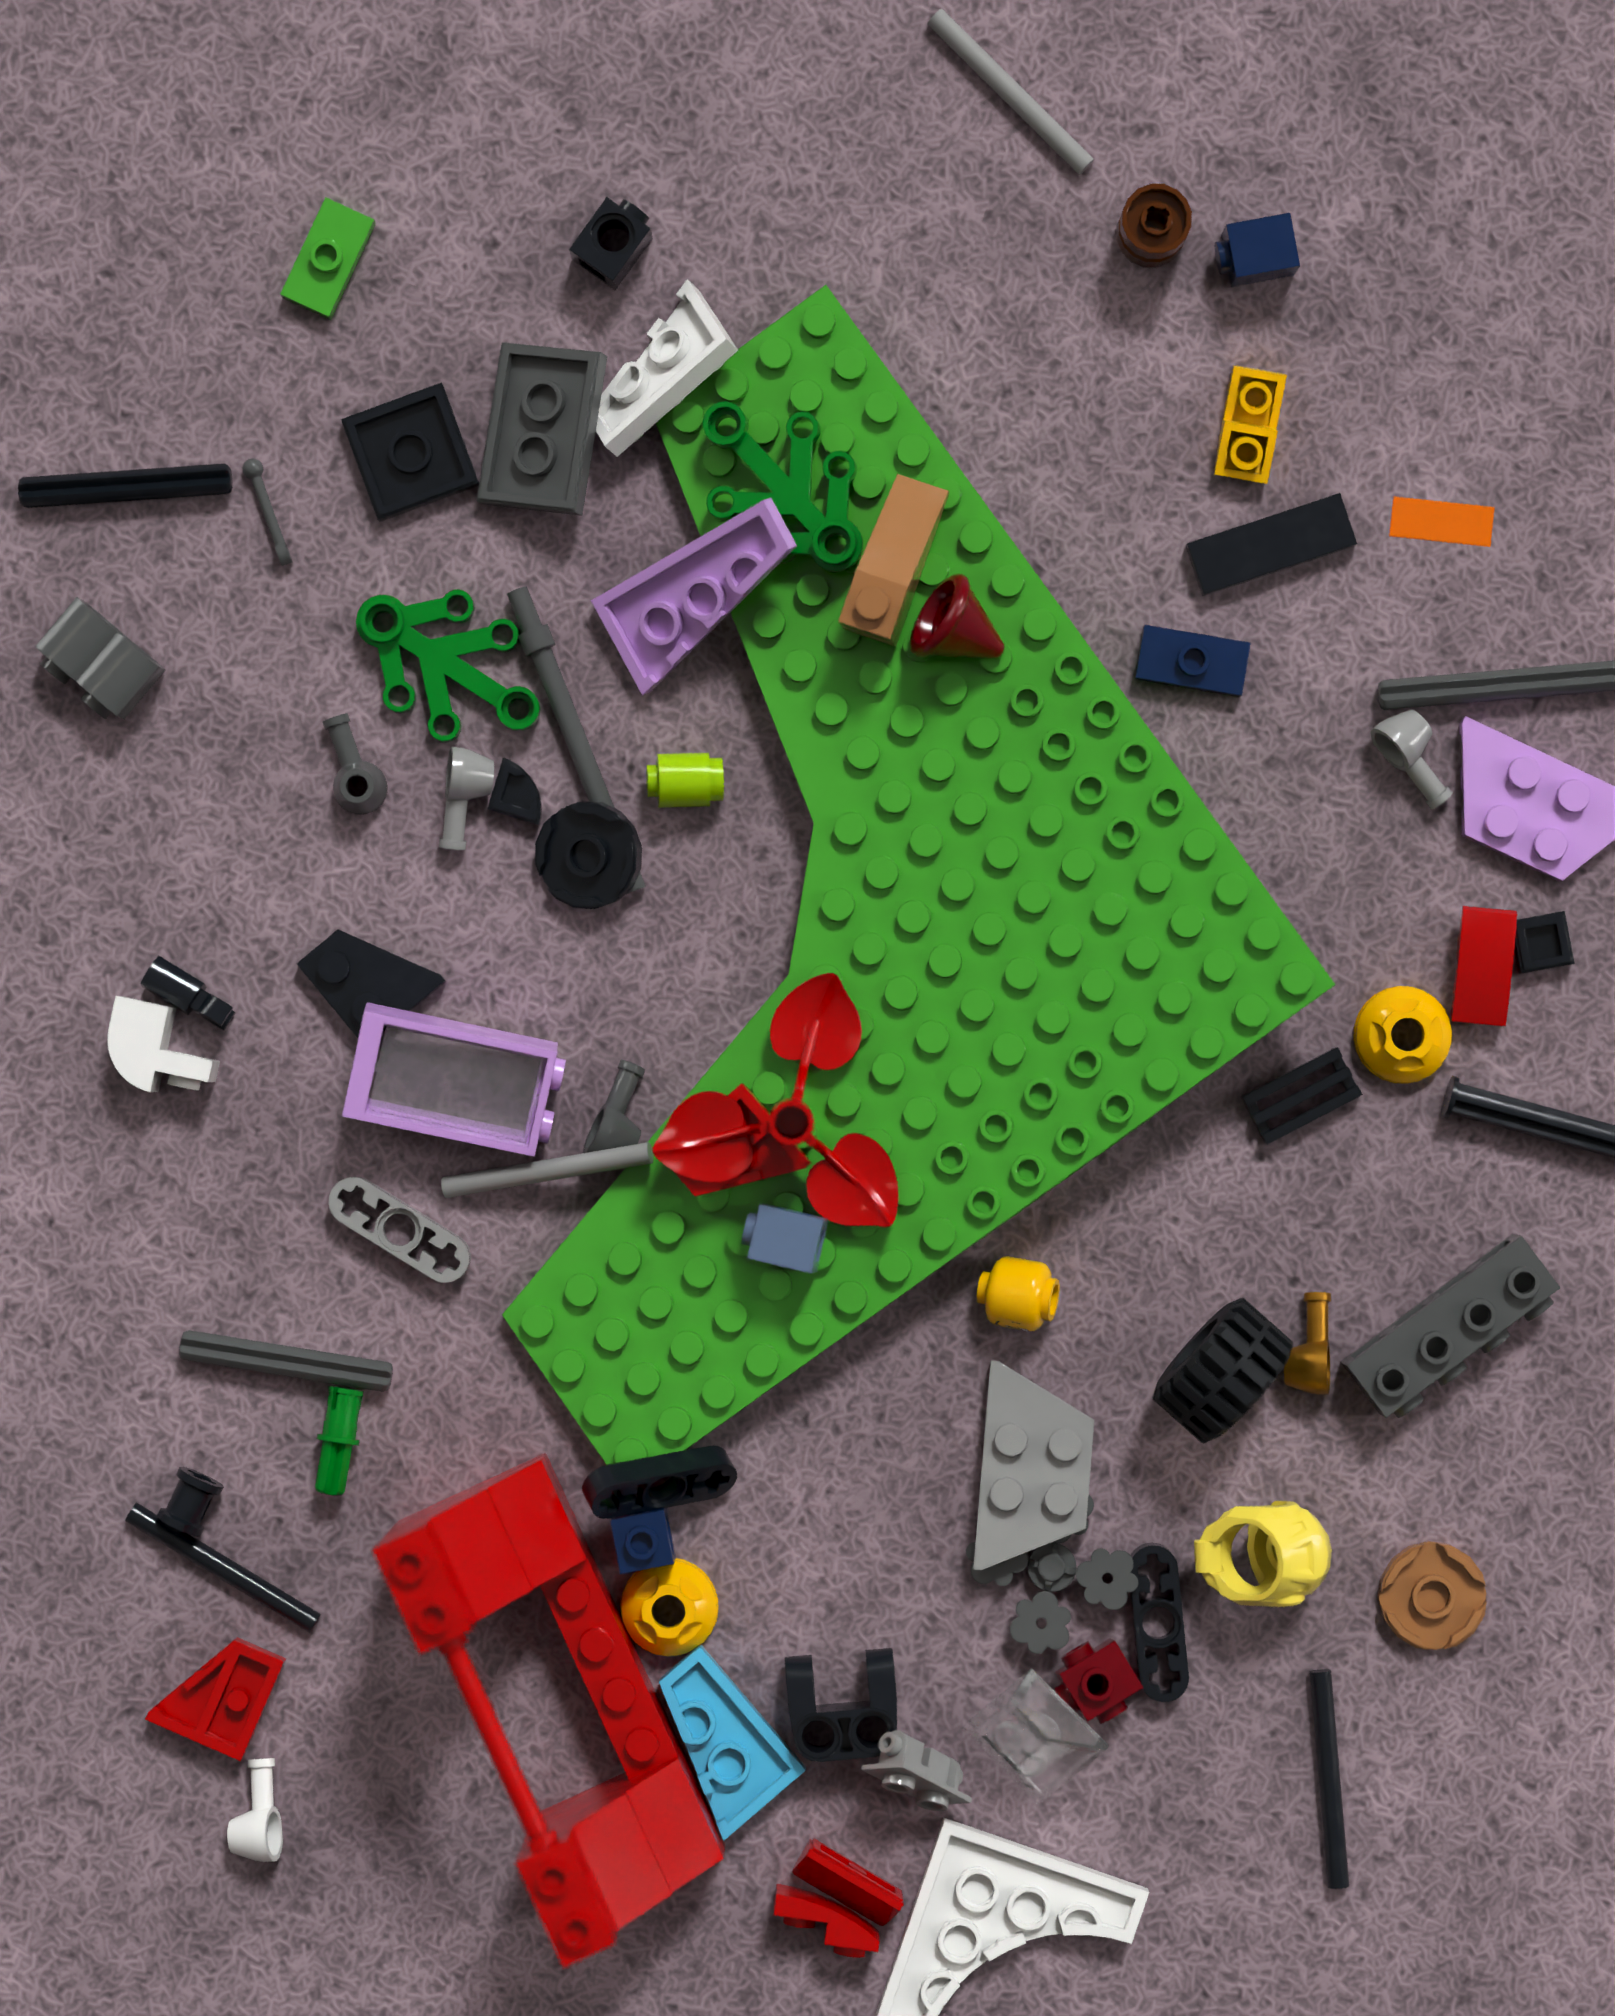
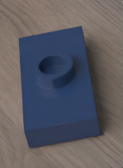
[1134,625,1251,697]

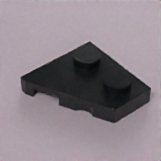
[296,930,446,1038]

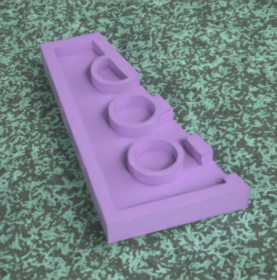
[591,498,797,696]

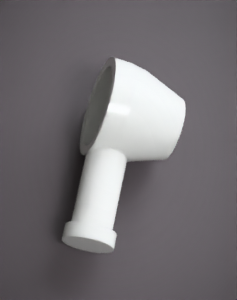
[227,1758,283,1862]

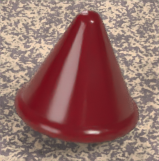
[910,574,1005,658]

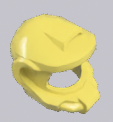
[1194,1501,1332,1607]

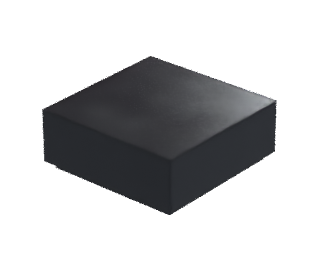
[1514,911,1575,974]

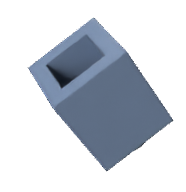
[742,1204,829,1273]

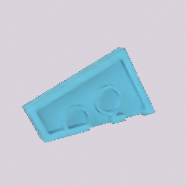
[659,1644,806,1841]

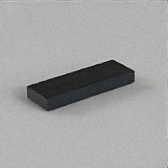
[1186,493,1357,597]

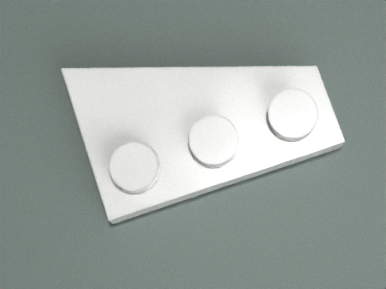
[596,279,738,457]

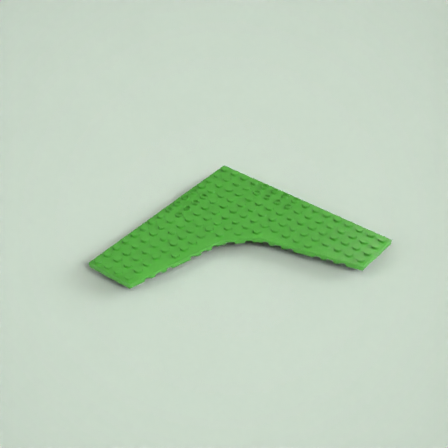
[502,285,1335,1465]

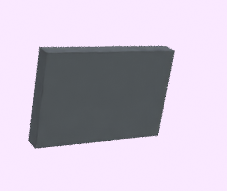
[477,342,607,516]

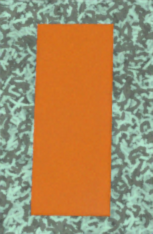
[1389,496,1495,547]

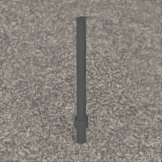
[507,586,646,894]

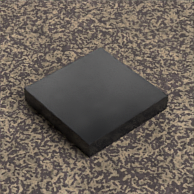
[341,382,479,522]

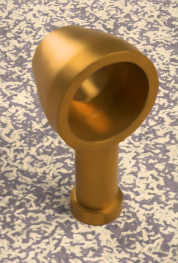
[1284,1292,1331,1395]

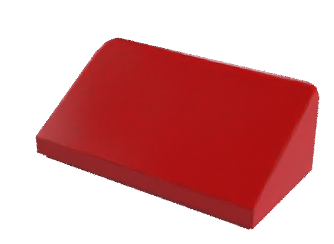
[792,1838,904,1926]

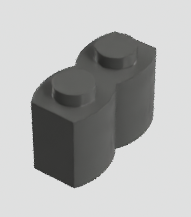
[35,597,166,719]

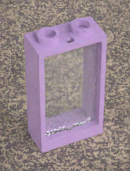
[342,1002,566,1157]

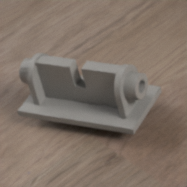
[862,1730,972,1811]

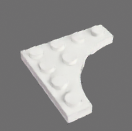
[875,1817,1149,2016]

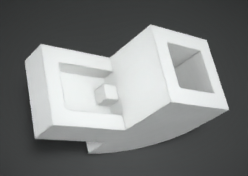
[107,996,220,1092]

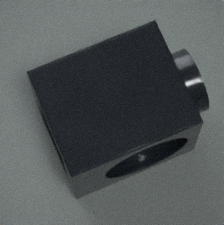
[569,197,653,291]

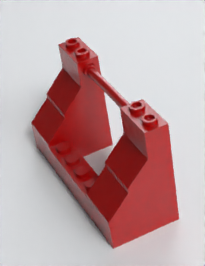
[372,1453,725,1968]

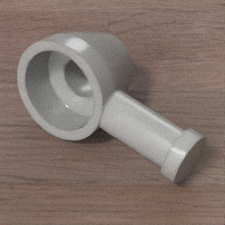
[1370,710,1453,809]
[439,747,494,850]

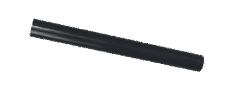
[125,1502,321,1633]
[1309,1669,1349,1889]

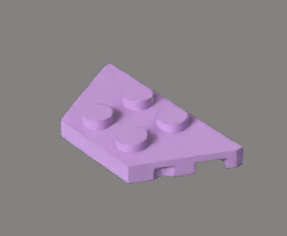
[1459,716,1615,881]

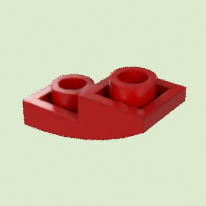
[1451,906,1517,1026]
[773,1884,880,1958]

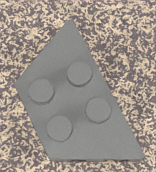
[973,1361,1094,1570]

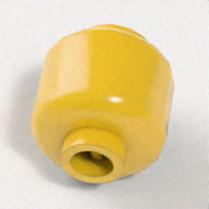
[977,1256,1060,1332]

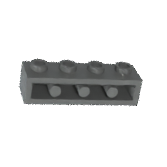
[1341,1234,1560,1418]

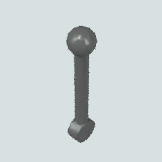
[242,458,292,566]

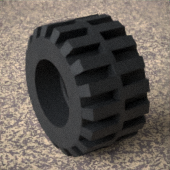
[1153,1298,1293,1444]

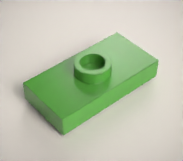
[280,197,376,320]

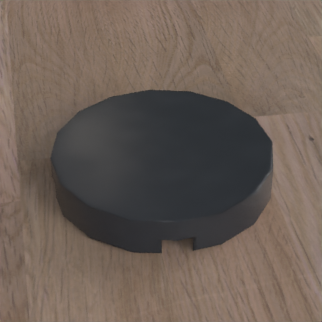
[535,801,642,909]

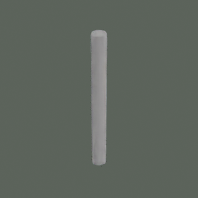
[927,8,1094,175]
[441,1142,654,1198]

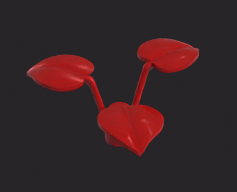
[652,973,899,1227]

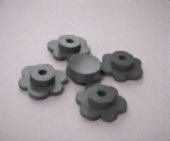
[966,1495,1138,1654]

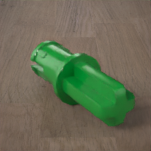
[315,1386,364,1496]

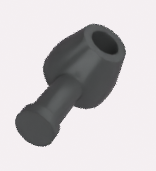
[323,713,388,815]
[583,1060,645,1153]

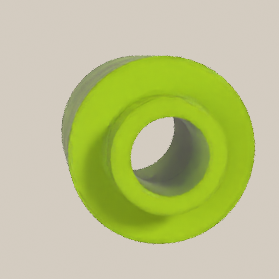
[646,753,724,808]

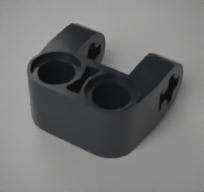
[785,1648,897,1762]

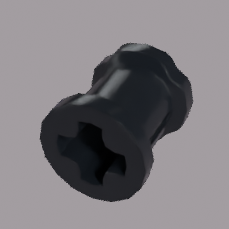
[156,1466,224,1537]

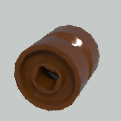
[1117,184,1192,268]

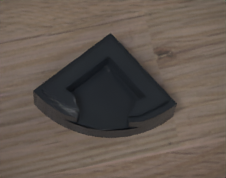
[487,758,542,826]

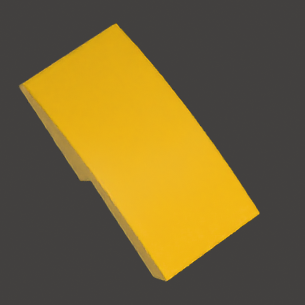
[1214,365,1287,484]

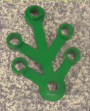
[703,401,863,572]
[356,589,541,742]

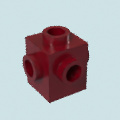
[1053,1639,1143,1724]

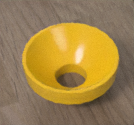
[1353,986,1452,1084]
[620,1558,719,1656]

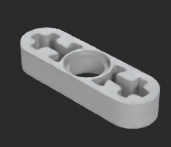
[329,1177,471,1283]

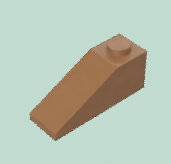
[838,474,950,647]

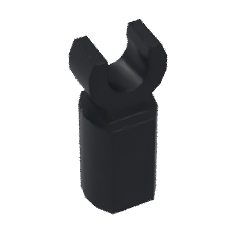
[140,956,235,1031]

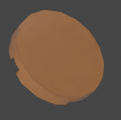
[1378,1541,1487,1650]

